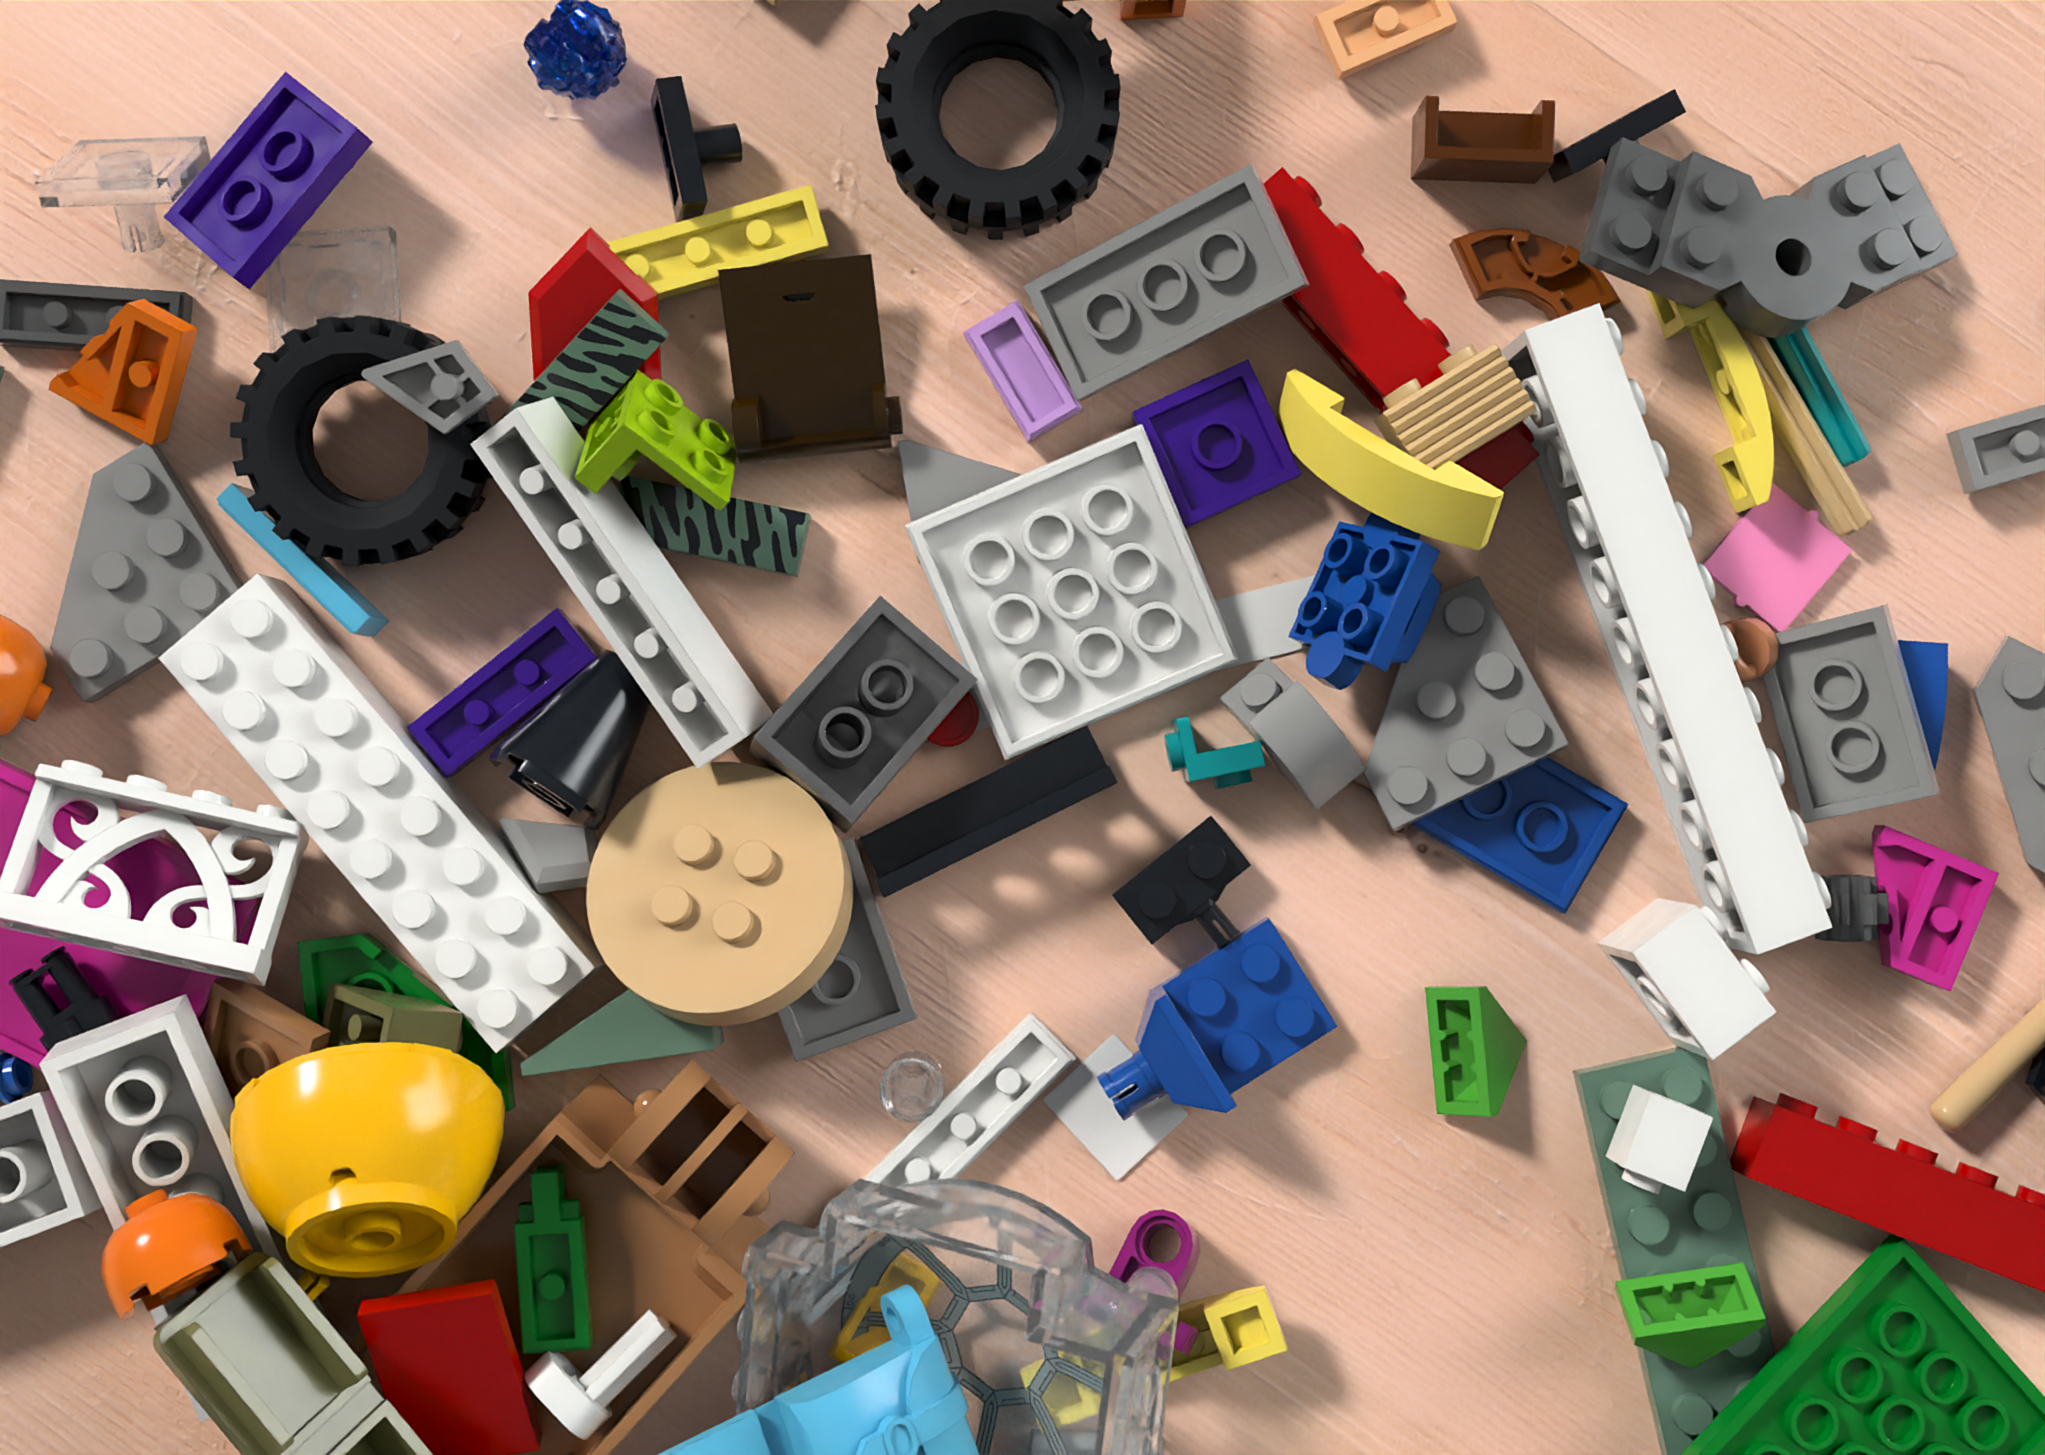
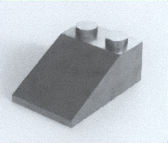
[749,595,978,834]

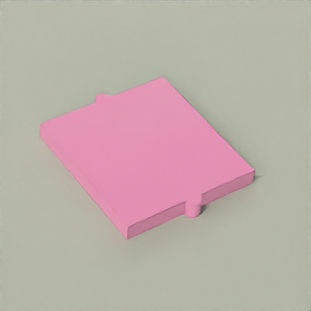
[1702,483,1853,633]

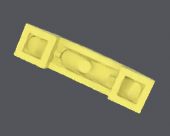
[1646,289,1774,513]
[1276,368,1504,550]
[1022,1286,1288,1432]

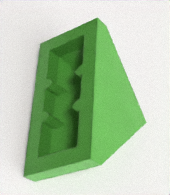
[1425,986,1527,1117]
[1615,1262,1766,1369]

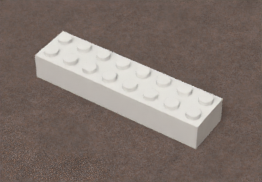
[159,573,606,1053]

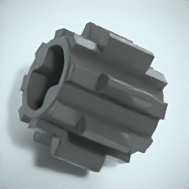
[1815,875,1889,942]

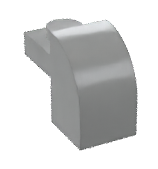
[1220,658,1365,810]

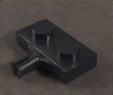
[1112,816,1251,949]

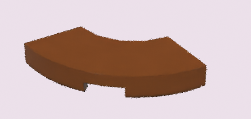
[1449,228,1621,321]

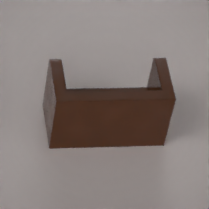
[1411,96,1555,184]

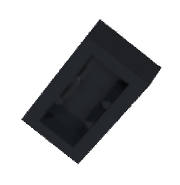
[650,76,742,223]
[1548,89,1686,183]

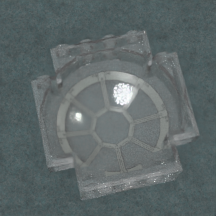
[732,1178,1180,1455]

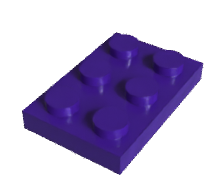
[164,71,373,290]

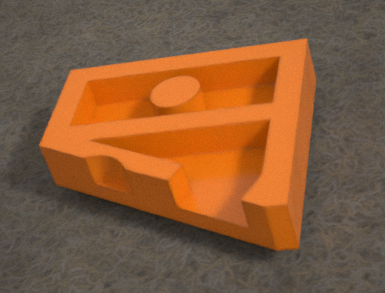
[48,299,198,446]

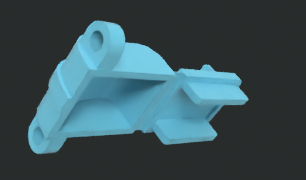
[657,1284,979,1455]

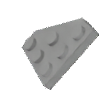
[50,442,243,703]
[1364,575,1569,832]
[1972,636,2045,873]

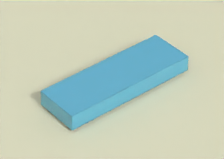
[216,483,389,637]

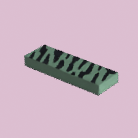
[495,289,669,432]
[619,476,811,577]

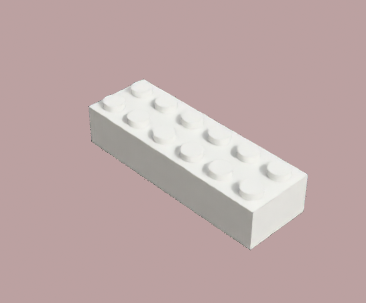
[39,994,328,1422]

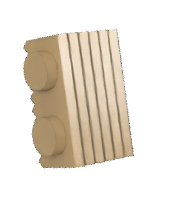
[1374,344,1537,470]

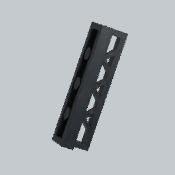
[859,726,1118,898]

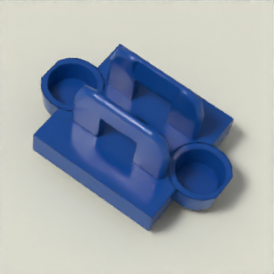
[1288,512,1442,690]

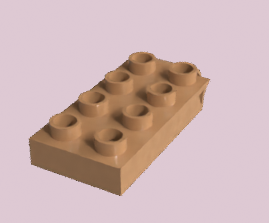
[348,1060,795,1455]

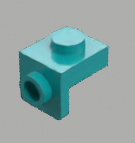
[1164,716,1266,789]

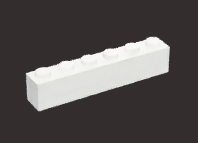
[470,397,774,769]

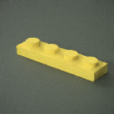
[607,185,831,300]

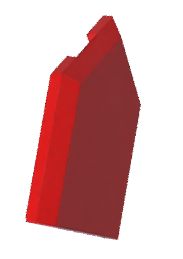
[528,227,662,423]

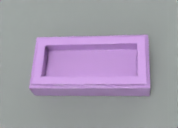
[963,300,1082,444]

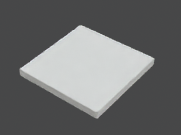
[904,424,1239,760]

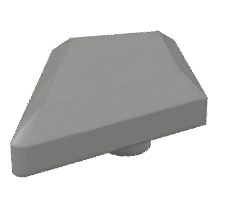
[362,340,500,434]
[499,818,598,893]

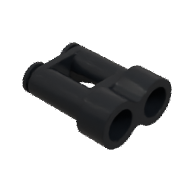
[9,946,122,1053]

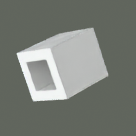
[1606,1084,1713,1194]

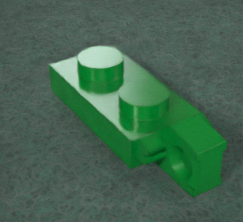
[514,1164,593,1354]

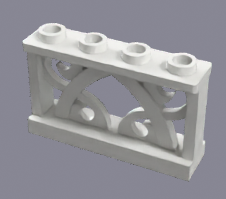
[0,760,310,986]

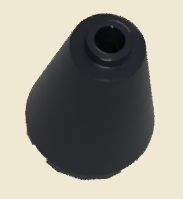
[489,650,651,831]

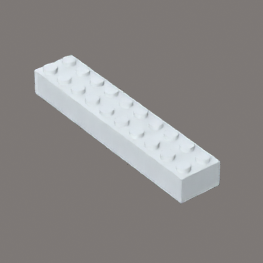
[1501,303,1833,955]

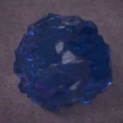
[524,0,627,100]

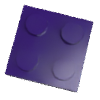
[1131,359,1301,530]

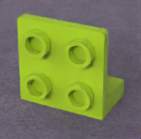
[575,369,737,511]

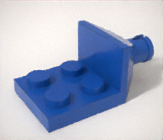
[1097,917,1338,1121]

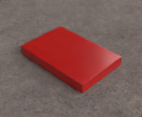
[357,1279,542,1455]

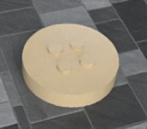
[586,762,853,1026]

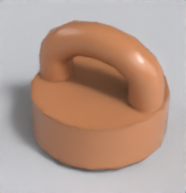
[1721,617,1779,683]

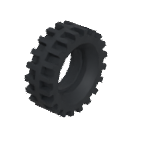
[875,0,1121,240]
[230,315,493,566]

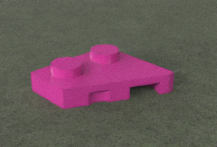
[1872,825,1999,992]

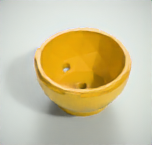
[230,1042,505,1278]

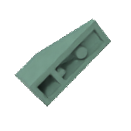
[520,989,724,1077]

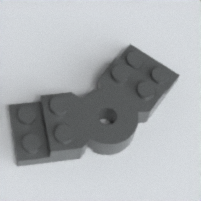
[1578,137,1958,338]

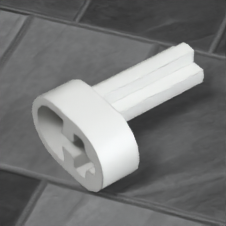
[524,1308,677,1440]

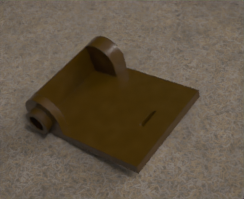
[718,254,903,464]

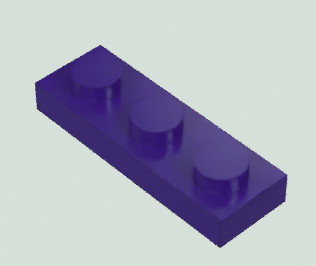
[407,608,598,777]

